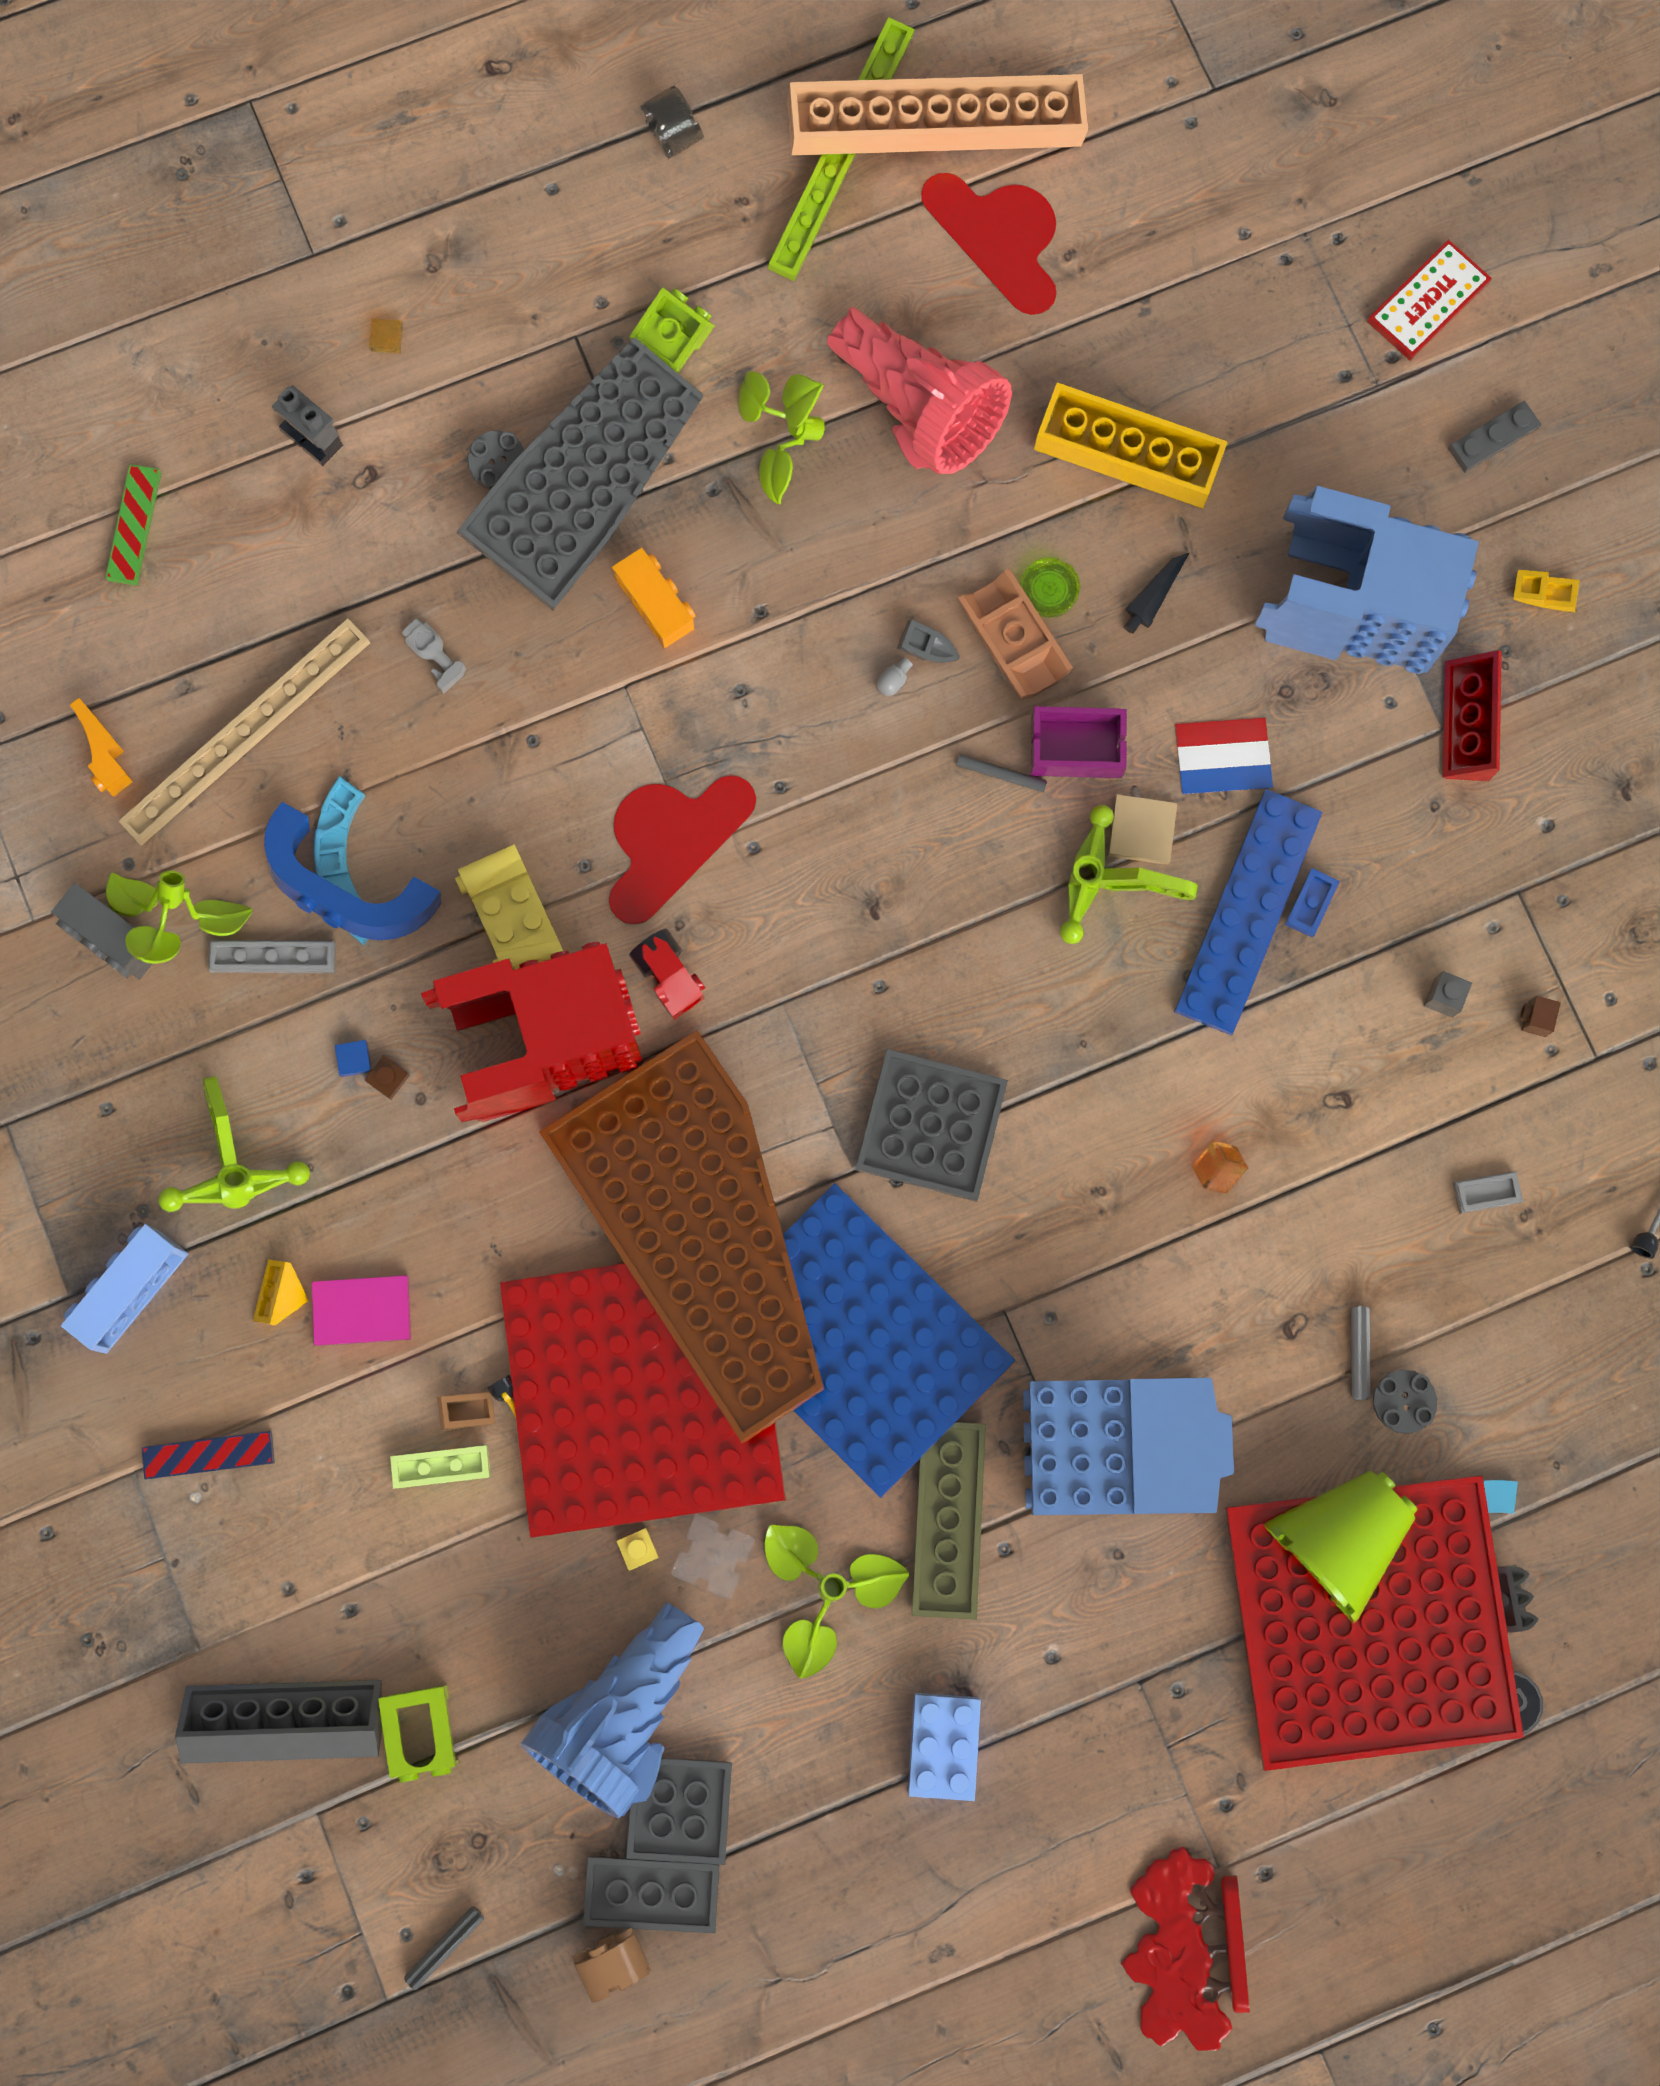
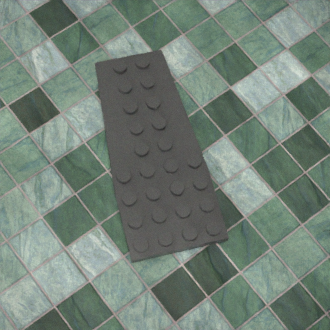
[457,338,703,611]

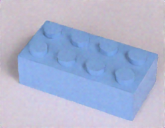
[61,1224,189,1354]

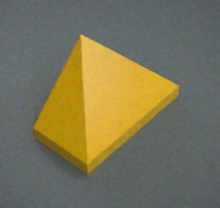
[253,1259,309,1325]

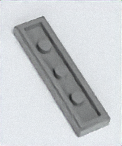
[209,940,336,973]

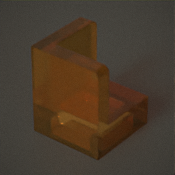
[1193,1140,1248,1194]

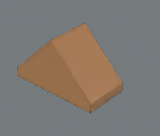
[437,1392,496,1431]

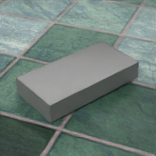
[1453,1171,1523,1214]

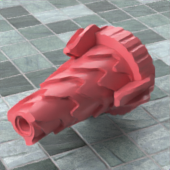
[827,307,1012,474]

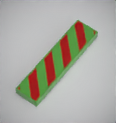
[105,464,161,586]

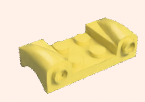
[455,844,563,970]

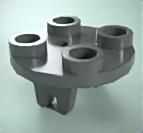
[467,431,524,490]
[1373,1369,1437,1434]

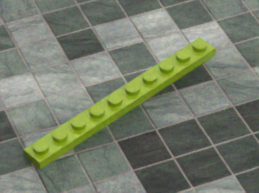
[768,17,915,282]

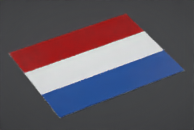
[1175,718,1273,794]

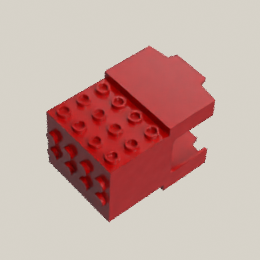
[421,941,643,1123]

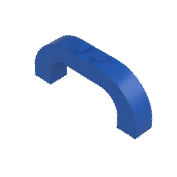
[264,802,441,940]

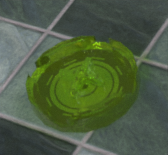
[1020,557,1080,618]

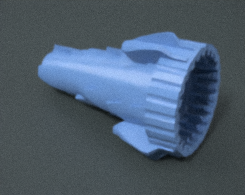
[520,1602,704,1819]

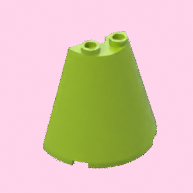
[1263,1470,1418,1623]

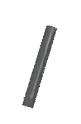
[956,754,1047,793]

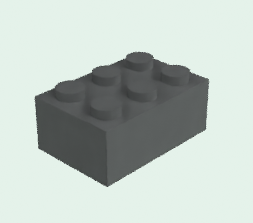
[51,883,152,980]

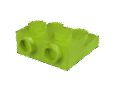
[629,287,715,373]

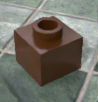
[1520,996,1561,1037]

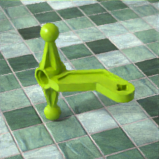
[1060,805,1198,944]
[158,1076,310,1212]

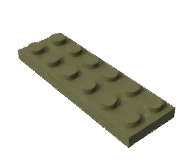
[912,1422,986,1620]

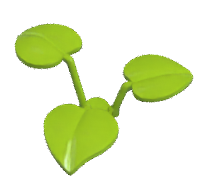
[738,371,825,504]
[106,870,253,964]
[764,1525,909,1679]

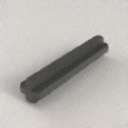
[404,1906,484,1990]

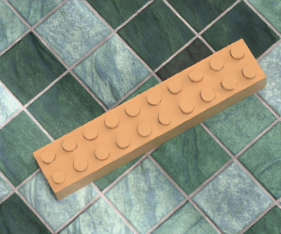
[787,74,1088,155]

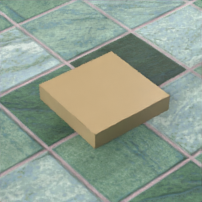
[1108,795,1178,865]

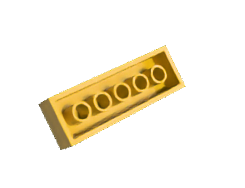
[1034,382,1228,509]

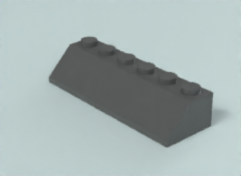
[175,1680,382,1764]

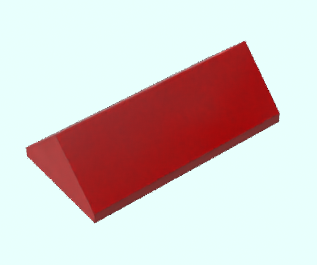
[1443,650,1502,782]

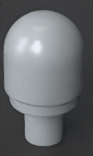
[876,657,913,696]

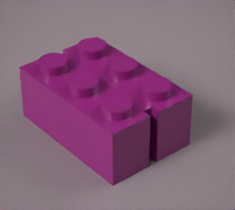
[1031,706,1127,778]

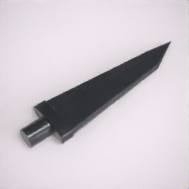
[1124,552,1190,634]

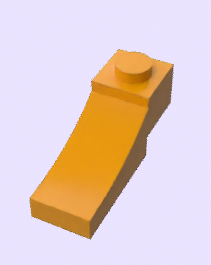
[70,698,133,797]

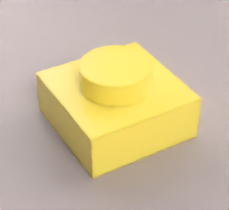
[616,1528,659,1571]

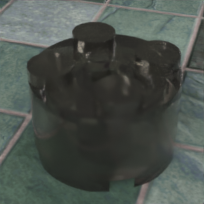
[640,85,704,159]

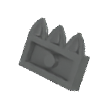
[1497,1564,1539,1633]

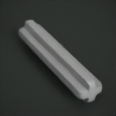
[1351,1306,1370,1400]

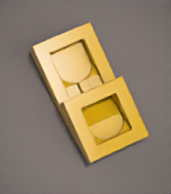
[1513,570,1580,612]

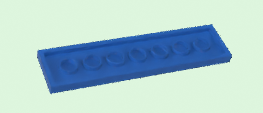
[1174,789,1323,1036]

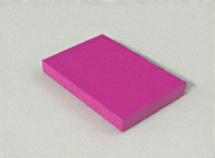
[312,1275,411,1346]

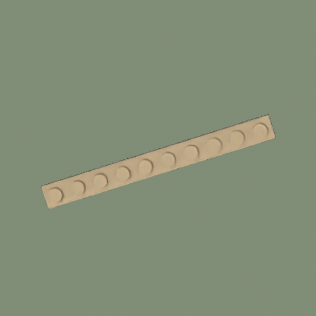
[118,619,370,846]

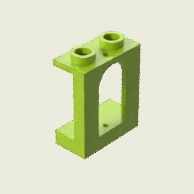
[378,1685,459,1783]

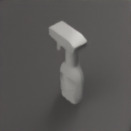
[402,619,466,694]

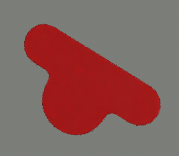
[921,173,1057,315]
[609,775,756,924]

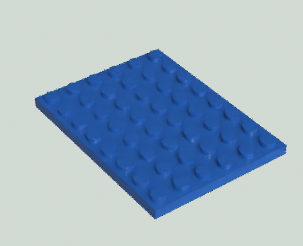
[783,1183,1016,1499]

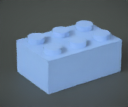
[907,1693,981,1801]

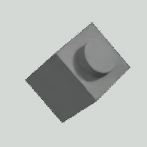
[1424,971,1472,1018]

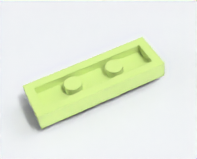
[390,1445,491,1489]

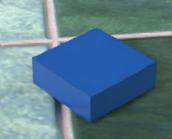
[335,1040,372,1077]

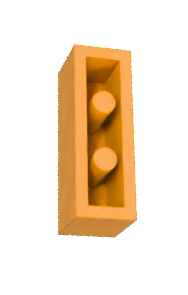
[612,547,695,649]

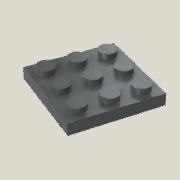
[626,1757,732,1865]

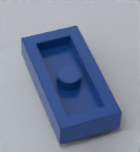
[1285,868,1340,938]

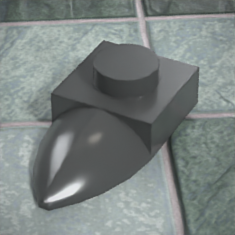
[897,619,960,663]

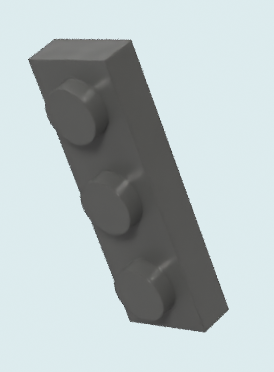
[1448,401,1541,473]

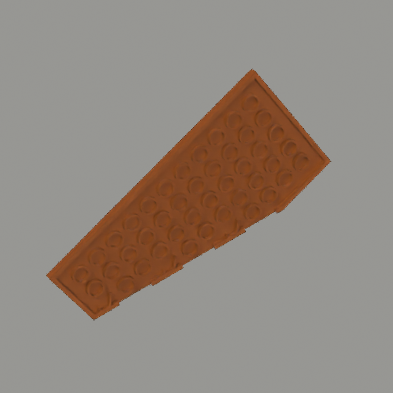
[539,1030,824,1444]

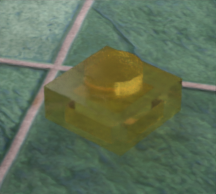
[369,319,403,354]

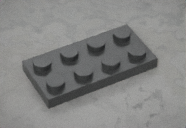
[583,1856,720,1933]

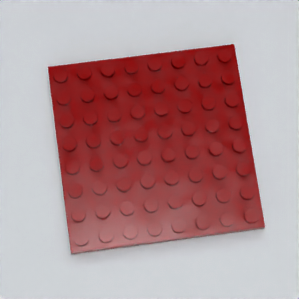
[500,1263,786,1538]
[1225,1475,1524,1771]

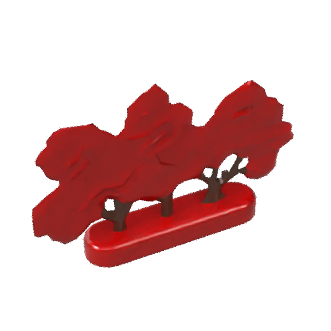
[1121,1847,1250,2051]

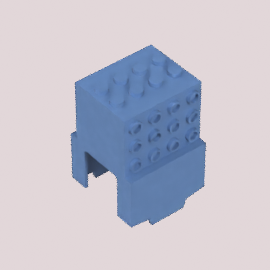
[1255,486,1479,674]
[1023,1378,1234,1515]

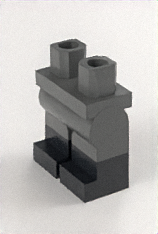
[272,385,343,466]

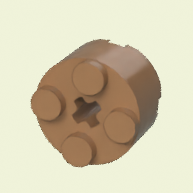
[572,1927,651,2002]

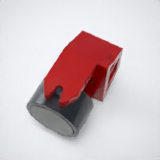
[629,928,705,1020]

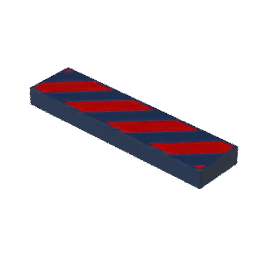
[142,1431,275,1480]

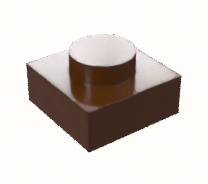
[365,1055,410,1100]

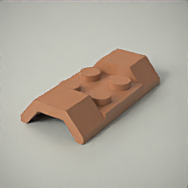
[957,568,1073,700]

